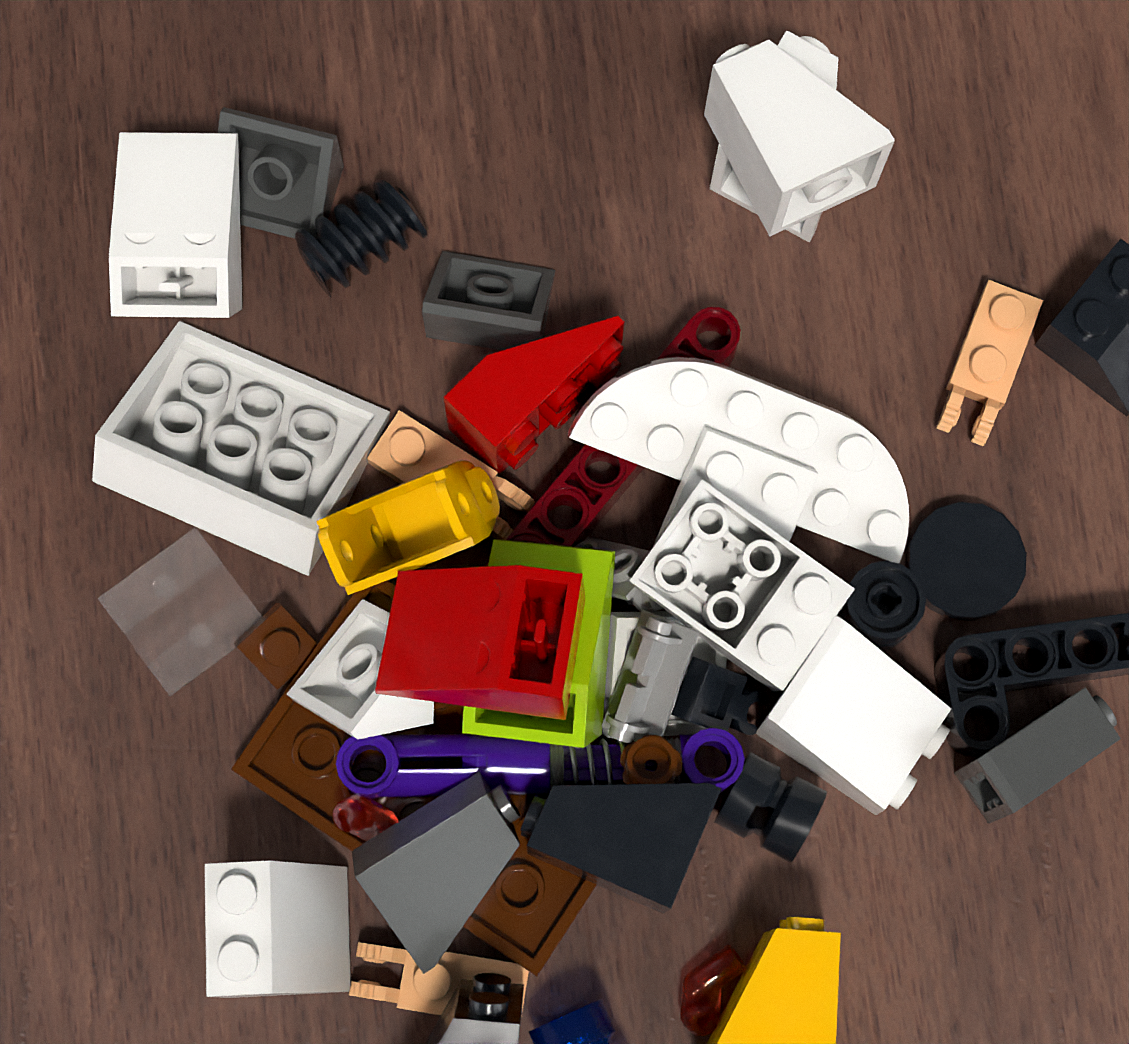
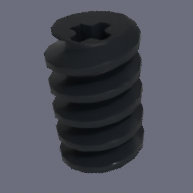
[295,179,428,297]

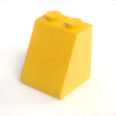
[707,917,841,1044]

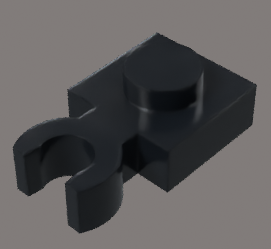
[671,656,769,735]

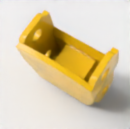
[316,460,500,595]

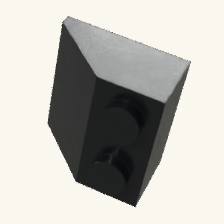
[1034,238,1129,417]

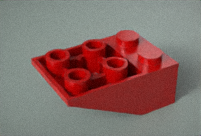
[443,315,624,476]
[375,565,586,720]

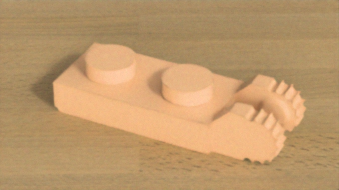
[937,280,1043,446]
[367,410,535,540]
[349,942,529,1018]

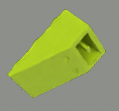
[462,539,615,748]

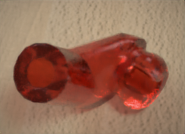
[333,795,399,841]
[680,944,747,1036]

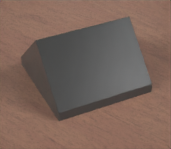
[218,107,344,239]
[422,251,555,350]

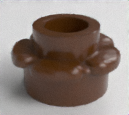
[620,735,682,784]

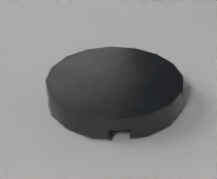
[906,502,1027,621]

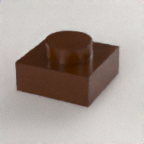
[233,602,318,690]

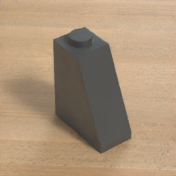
[954,687,1121,824]
[352,771,521,974]

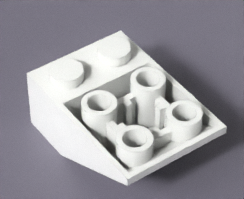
[109,132,242,318]
[629,480,854,692]

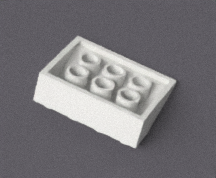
[92,321,390,576]

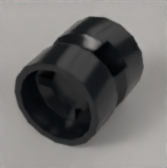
[837,561,926,651]
[714,752,827,863]

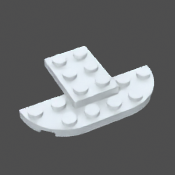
[568,357,909,563]

